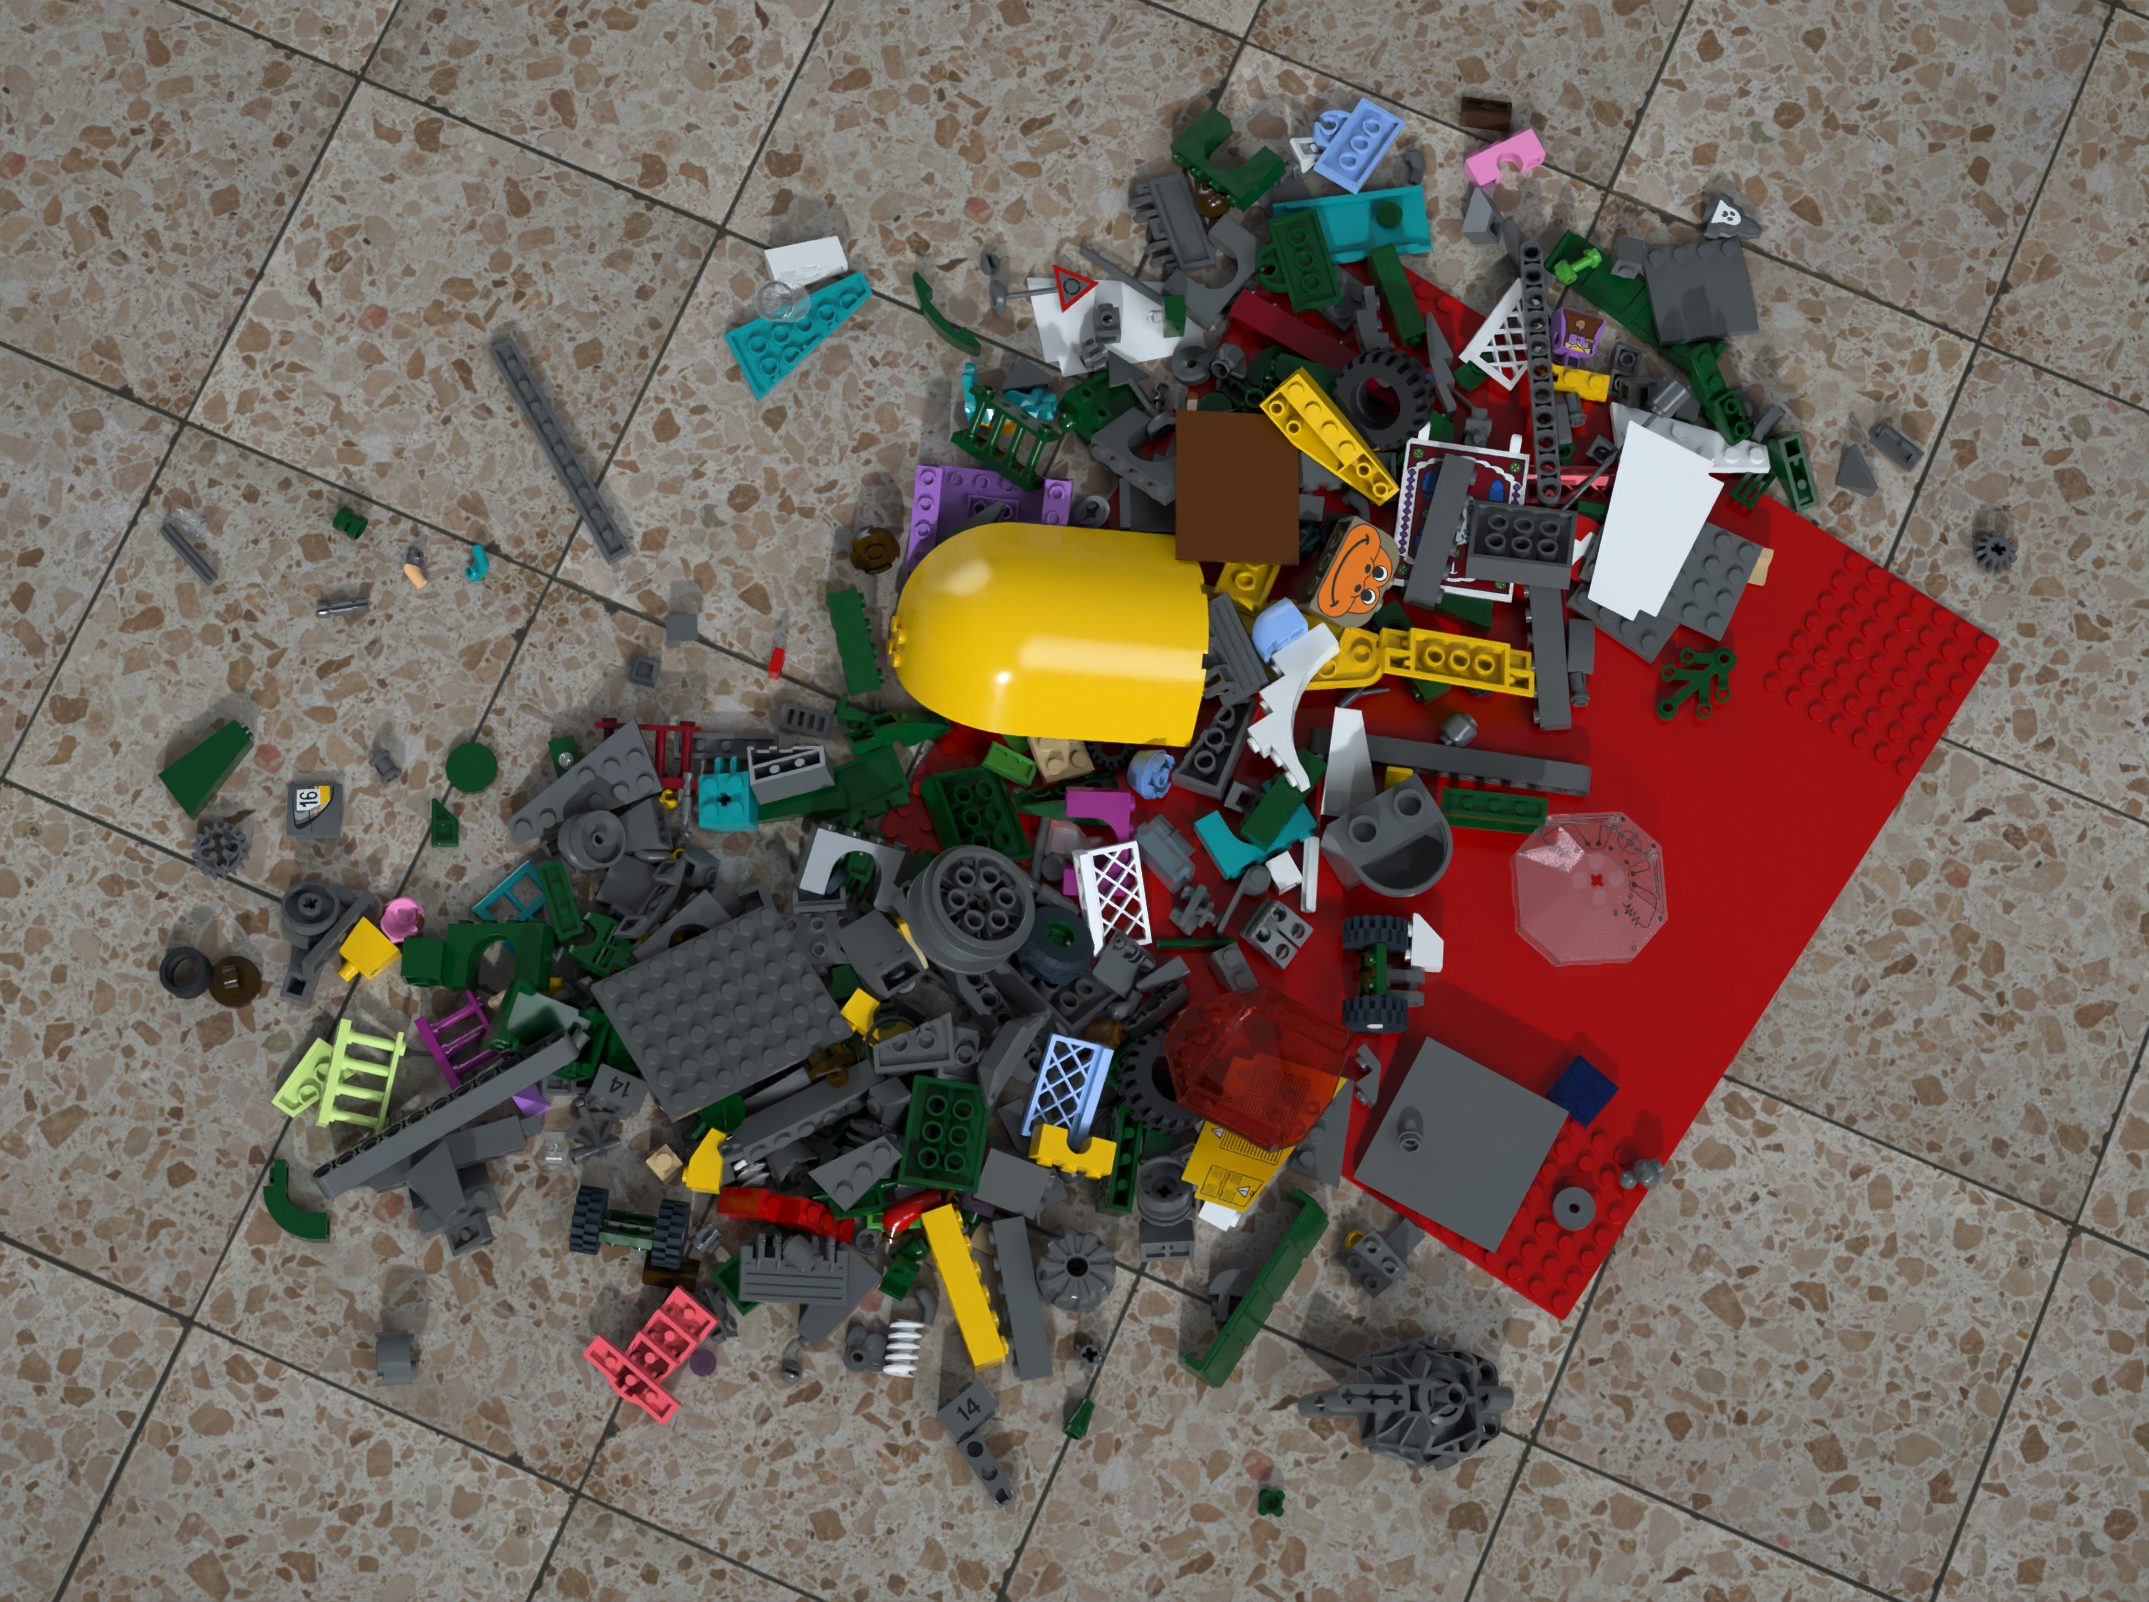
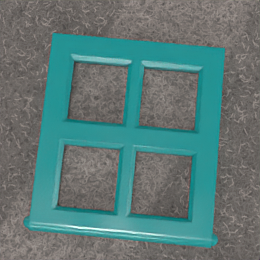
[471,860,559,957]

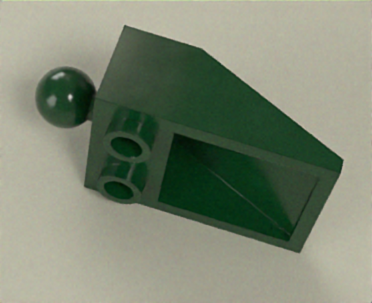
[1058,371,1152,446]
[710,1224,812,1317]

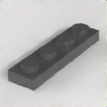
[673,732,779,762]

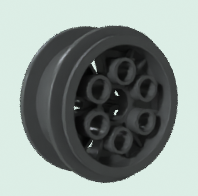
[905,845,1035,975]

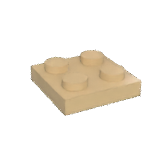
[1027,737,1095,786]

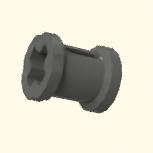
[368,750,402,785]

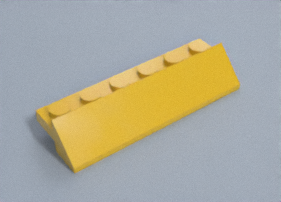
[1376,627,1534,697]

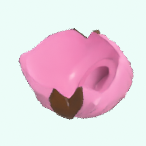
[379,896,424,944]

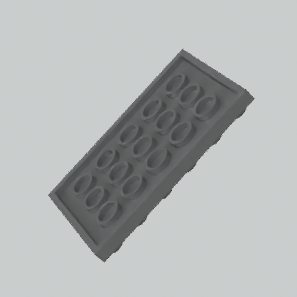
[1578,516,1763,641]

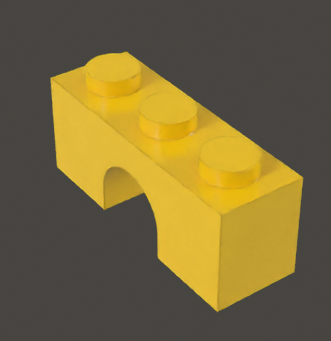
[840,988,913,1047]
[1028,1123,1117,1180]

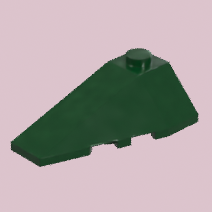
[1014,771,1119,827]

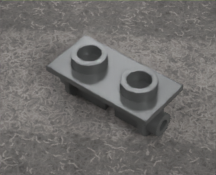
[1869,422,1925,472]
[697,1287,738,1345]

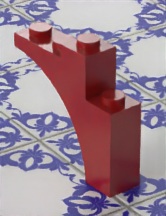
[716,1187,856,1245]

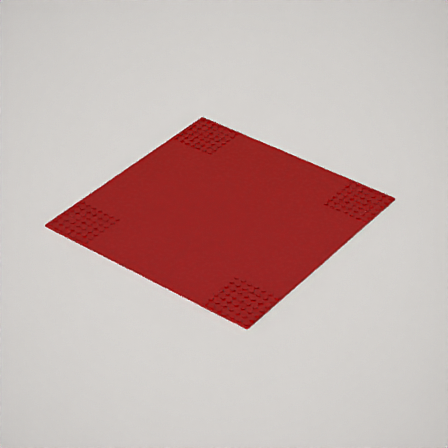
[875,260,2000,1321]

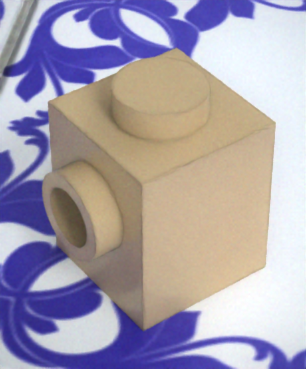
[646,1144,684,1186]

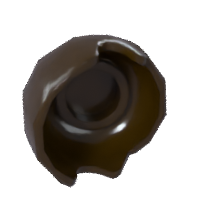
[1193,183,1231,219]

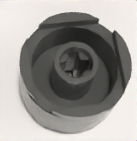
[375,1330,417,1387]

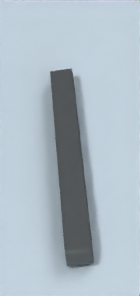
[1519,240,1561,508]
[1308,728,1592,796]
[312,1029,580,1199]

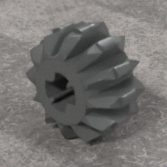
[1973,530,2018,575]

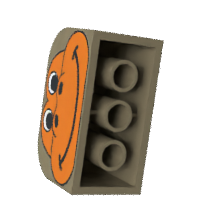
[1295,515,1399,628]

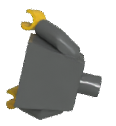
[618,790,686,864]

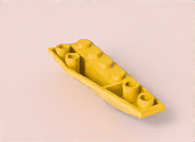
[1259,366,1400,506]

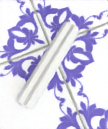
[1300,836,1320,913]

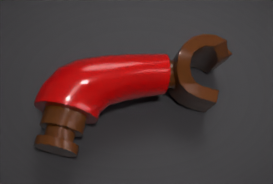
[881,1189,960,1244]

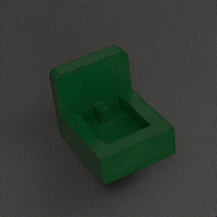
[834,693,870,731]

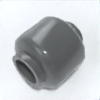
[1439,711,1478,748]

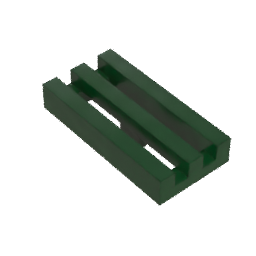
[1730,472,1776,510]

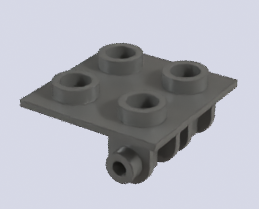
[1257,159,1314,219]
[1091,928,1157,1000]
[1338,1228,1410,1299]

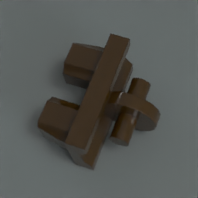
[807,1043,857,1088]

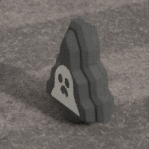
[1701,192,1763,240]

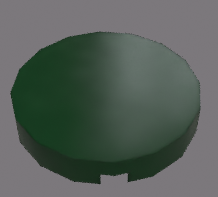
[445,742,498,795]

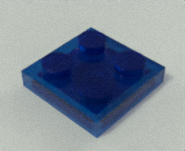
[1544,1055,1620,1130]

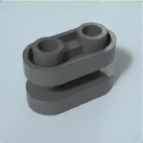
[1387,965,1425,1007]

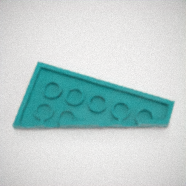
[724,271,873,402]

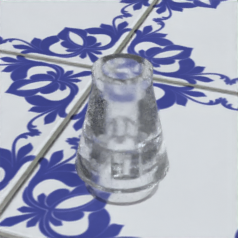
[170,503,209,538]

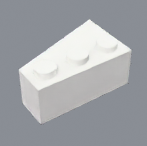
[764,236,848,296]

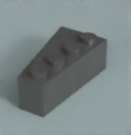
[1171,696,1260,802]

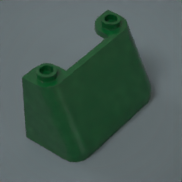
[482,977,611,1082]

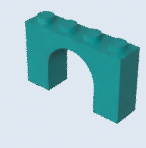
[1193,778,1317,881]

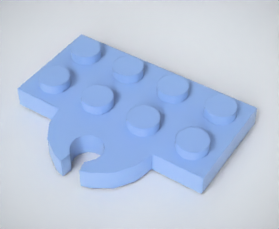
[1313,97,1406,195]

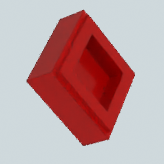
[768,647,786,680]

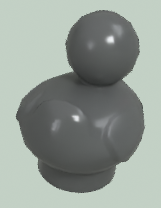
[1619,1157,1665,1190]

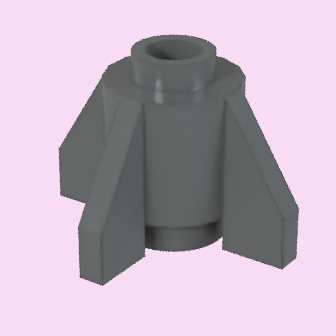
[1197,343,1247,391]

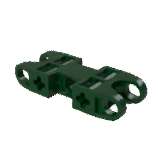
[565,912,673,978]

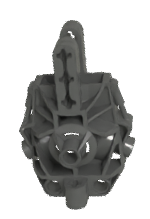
[1297,1337,1514,1471]

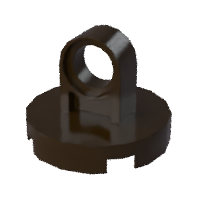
[849,525,900,575]
[208,956,262,1009]

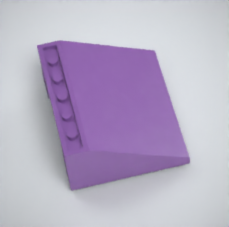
[905,463,1074,584]

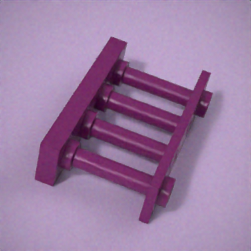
[414,989,509,1090]

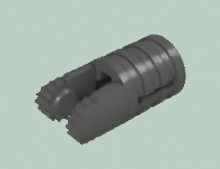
[1038,1070,1066,1120]

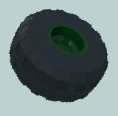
[1015,906,1095,984]

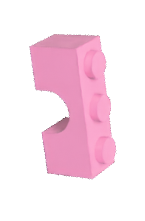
[1463,128,1546,191]

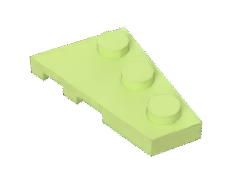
[271,1037,358,1118]

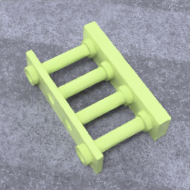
[315,1018,407,1136]

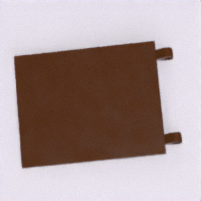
[1175,392,1299,566]

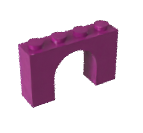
[1061,786,1135,896]

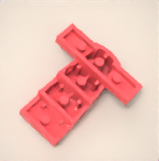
[583,1285,720,1425]

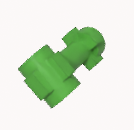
[1554,248,1602,285]

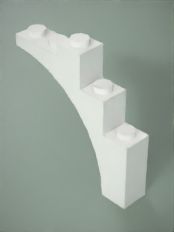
[1247,622,1340,793]

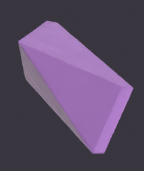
[511,1084,551,1118]

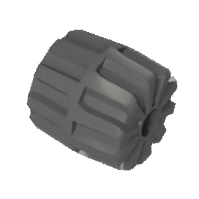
[1036,1230,1117,1314]

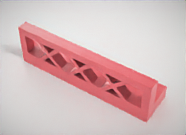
[1524,465,1618,505]

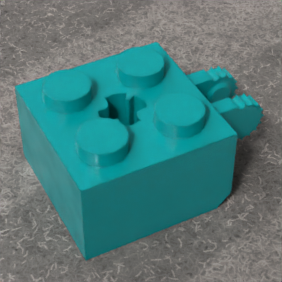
[699,755,759,834]

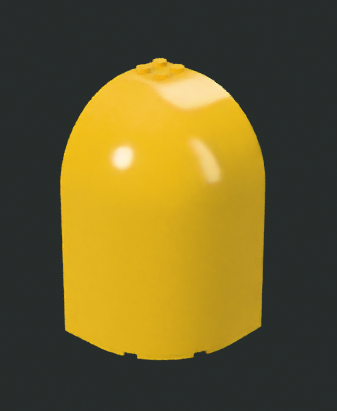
[886,522,1209,747]

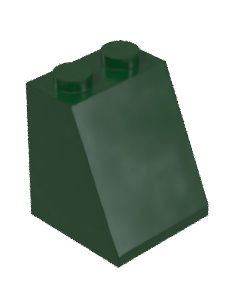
[1261,353,1339,400]

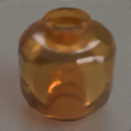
[1084,1017,1126,1051]

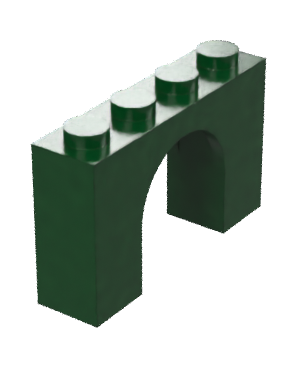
[1170,106,1286,212]
[441,919,555,991]

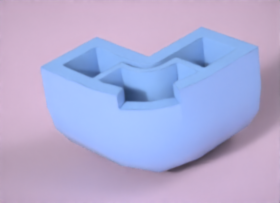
[1252,597,1308,668]

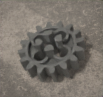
[191,822,250,880]

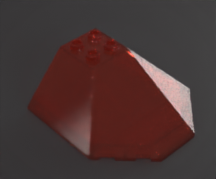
[1163,985,1356,1154]

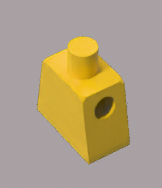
[336,916,402,983]

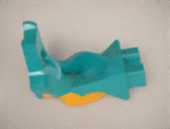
[962,363,1058,435]

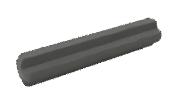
[160,523,218,585]

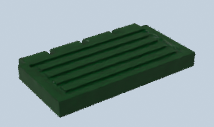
[809,744,912,830]

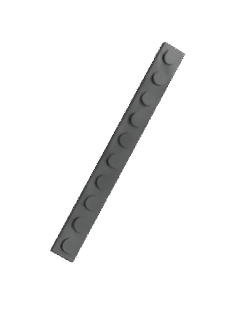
[489,338,632,565]

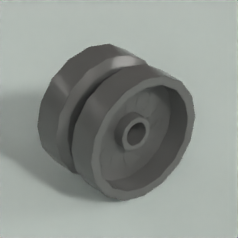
[558,810,626,871]
[281,881,340,949]

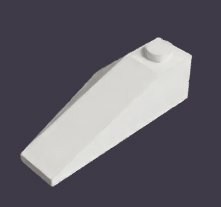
[1320,707,1376,817]

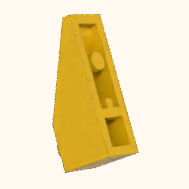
[682,1128,728,1194]

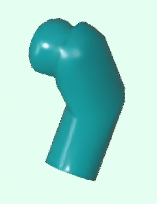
[465,544,489,582]

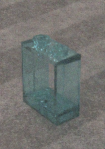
[1133,820,1196,895]

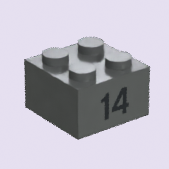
[583,1063,650,1121]
[936,1380,999,1445]

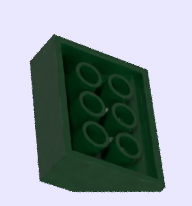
[919,765,1033,881]
[896,1075,991,1194]

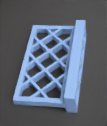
[1019,1032,1114,1150]

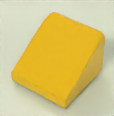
[1383,766,1413,791]

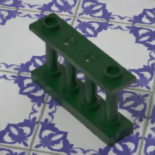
[950,384,1062,492]
[1440,787,1548,836]

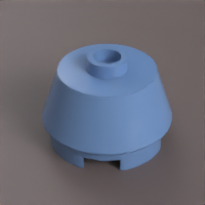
[1127,750,1176,799]

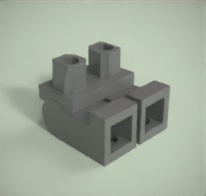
[1239,897,1314,969]

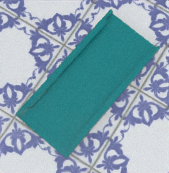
[1272,185,1433,265]

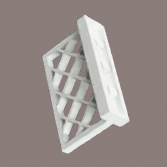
[1459,278,1554,391]
[1072,840,1152,958]

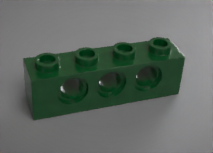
[1368,599,1452,707]

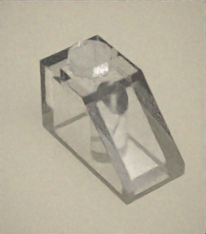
[1045,819,1097,864]

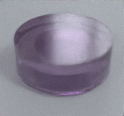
[689,1349,717,1377]

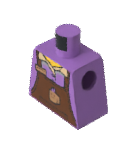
[1551,307,1606,369]

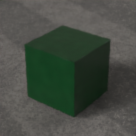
[400,937,446,988]

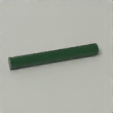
[1157,937,1236,950]

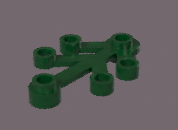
[1655,647,1737,721]

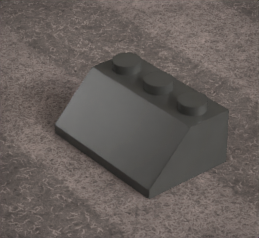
[408,1162,502,1239]

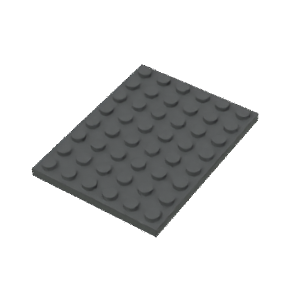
[590,902,854,1123]

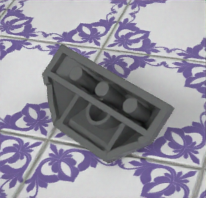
[976,1013,1048,1109]

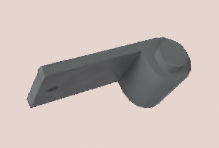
[1213,865,1271,938]

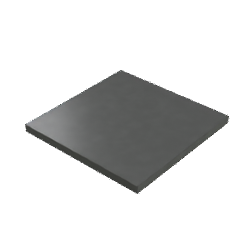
[1353,1036,1569,1253]

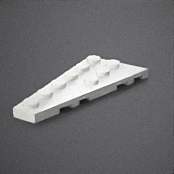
[1609,402,1770,473]

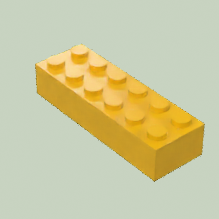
[921,1204,1009,1373]

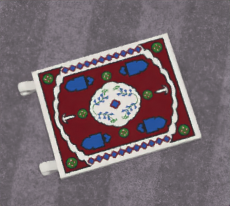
[1392,422,1530,602]

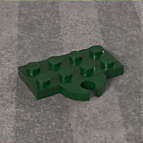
[1254,209,1343,315]

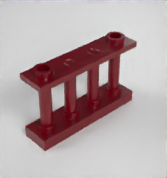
[595,718,701,790]

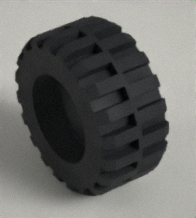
[1332,346,1435,450]
[1117,1027,1224,1134]

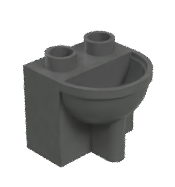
[1319,773,1453,897]

